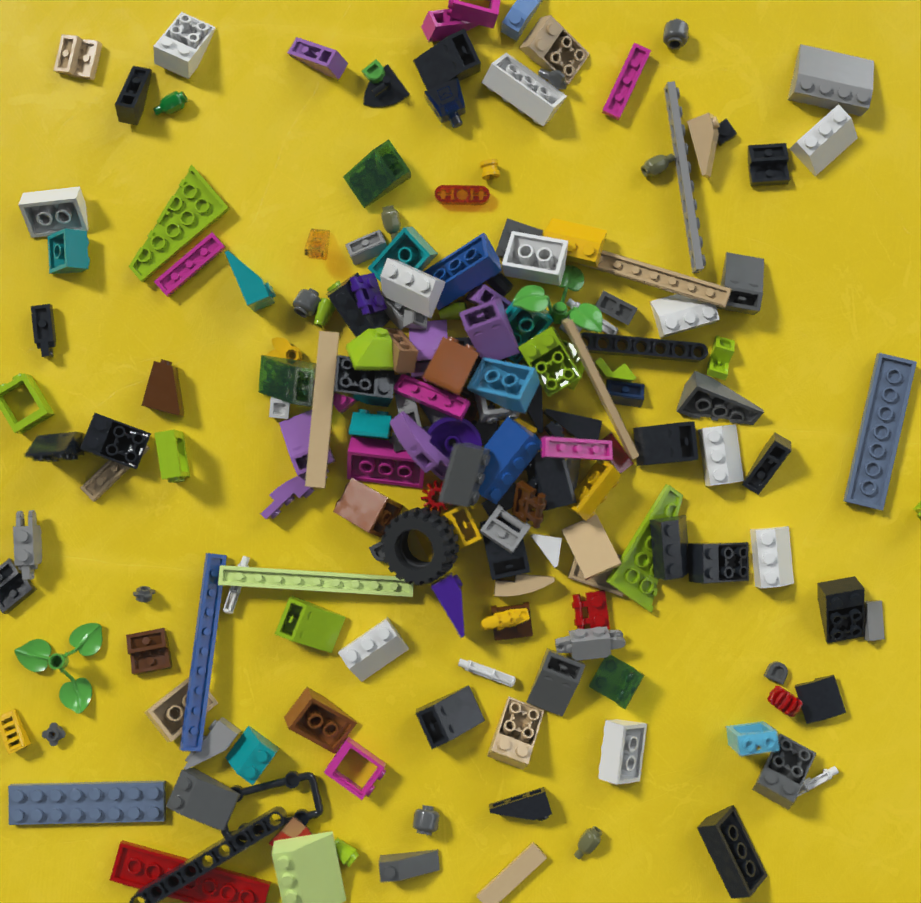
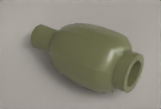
[641,154,675,177]
[381,205,401,240]
[574,826,603,860]

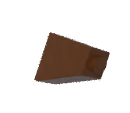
[141,359,184,417]

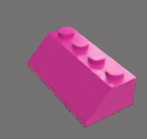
[347,436,425,488]

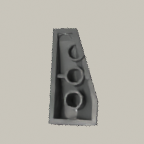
[676,371,764,425]

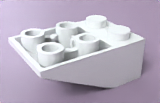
[153,12,215,79]

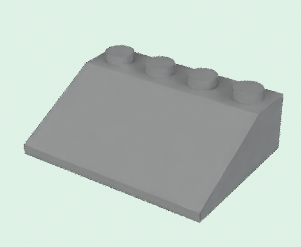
[788,44,874,116]

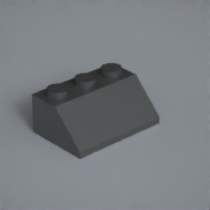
[439,443,490,507]

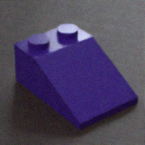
[431,572,464,638]

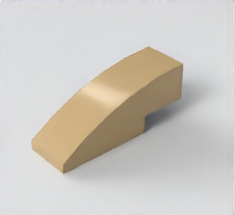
[494,574,555,596]

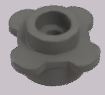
[133,586,155,602]
[42,722,66,746]

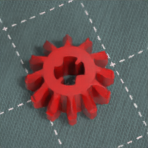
[421,481,452,513]
[767,686,803,717]

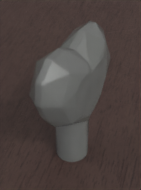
[538,68,567,90]

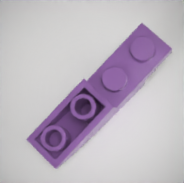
[390,411,450,480]
[261,470,329,519]

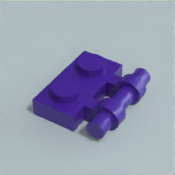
[350,273,387,315]

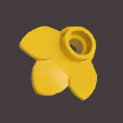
[264,337,302,375]

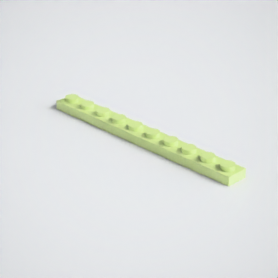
[218,565,414,597]

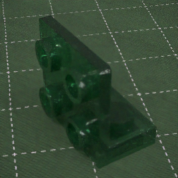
[589,654,644,709]

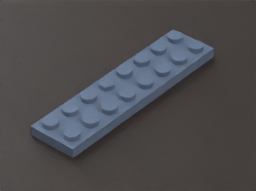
[843,353,917,510]
[8,780,166,825]

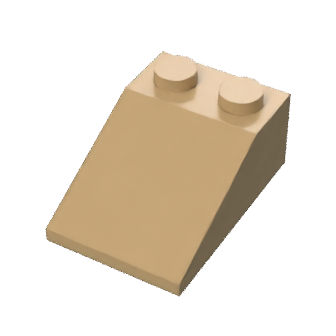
[144,677,218,743]

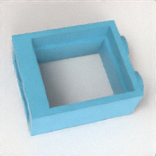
[726,721,779,756]

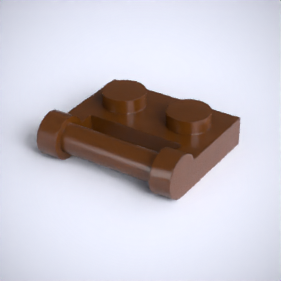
[491,602,533,641]

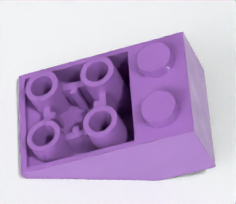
[459,298,521,360]
[409,320,448,379]
[279,409,336,476]

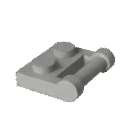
[480,505,531,554]

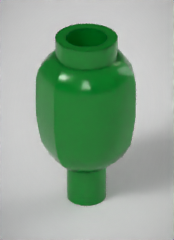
[153,91,188,115]

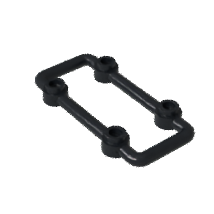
[221,771,323,841]

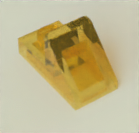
[305,229,330,260]

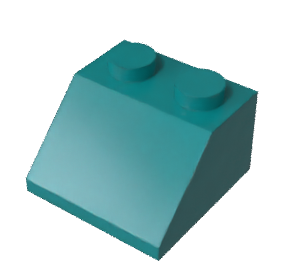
[47,228,90,274]
[349,409,392,440]
[225,726,279,785]

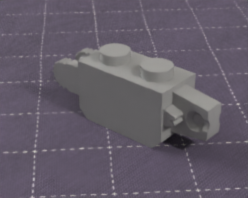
[13,510,42,580]
[555,626,626,661]

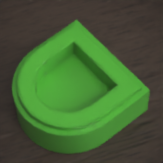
[362,59,385,83]

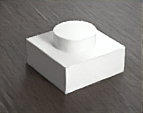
[269,397,290,419]

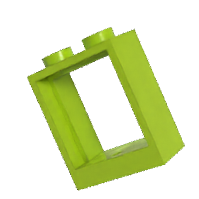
[0,373,54,434]
[154,430,190,483]

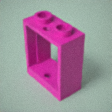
[448,0,500,29]
[324,737,386,800]

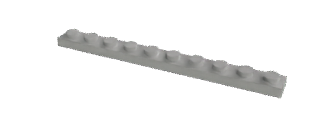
[664,81,706,273]

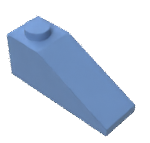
[501,0,542,41]

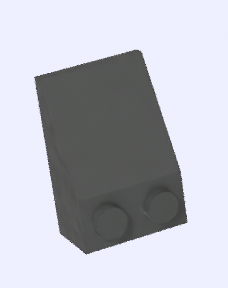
[166,767,240,831]

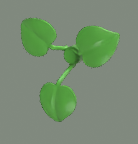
[513,265,602,333]
[14,623,103,714]

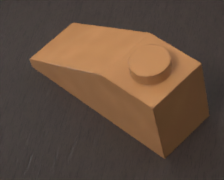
[382,327,418,374]

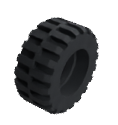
[381,507,459,585]

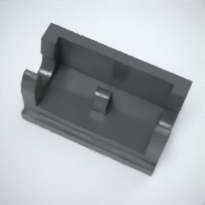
[595,291,638,325]

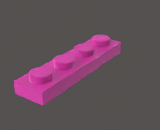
[602,43,651,121]
[154,232,226,297]
[393,374,470,420]
[541,436,613,461]

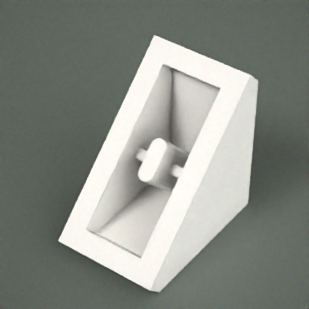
[531,534,562,568]

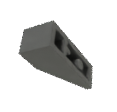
[379,849,440,882]

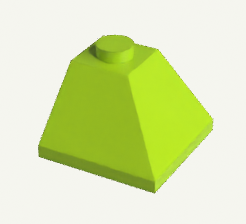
[346,328,393,370]

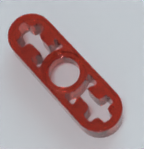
[435,185,490,205]

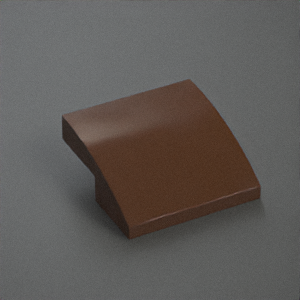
[126,628,172,675]

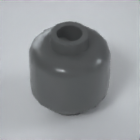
[663,19,689,49]
[293,288,321,318]
[413,805,440,835]

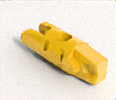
[479,608,530,631]

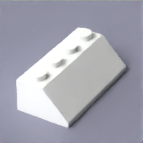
[482,53,567,126]

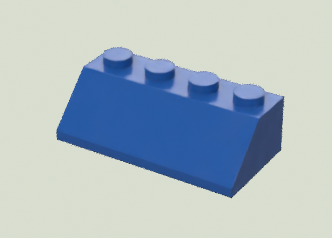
[423,233,502,310]
[478,417,541,504]

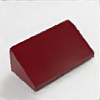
[602,433,634,474]

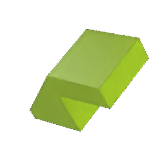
[707,335,735,380]
[594,357,636,382]

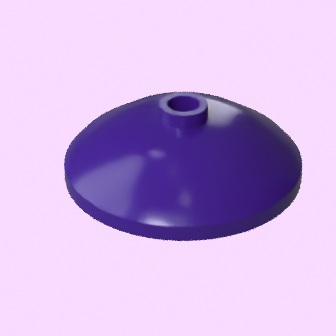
[427,416,482,460]

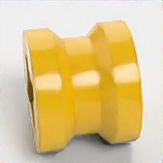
[479,159,500,180]

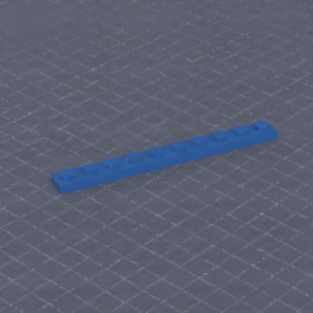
[180,553,227,751]

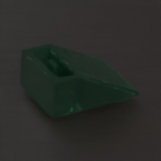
[343,139,411,208]
[258,355,316,407]

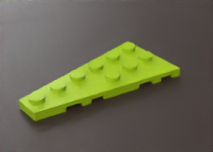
[129,164,230,282]
[606,484,683,613]

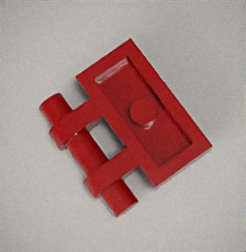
[572,590,610,629]

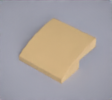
[53,34,102,80]

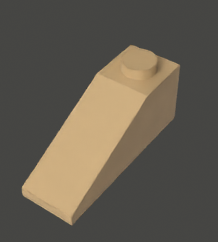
[687,112,720,178]

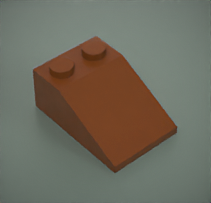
[284,687,357,753]

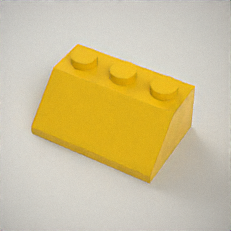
[543,218,607,268]
[566,460,621,521]

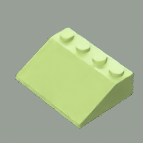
[272,831,346,903]

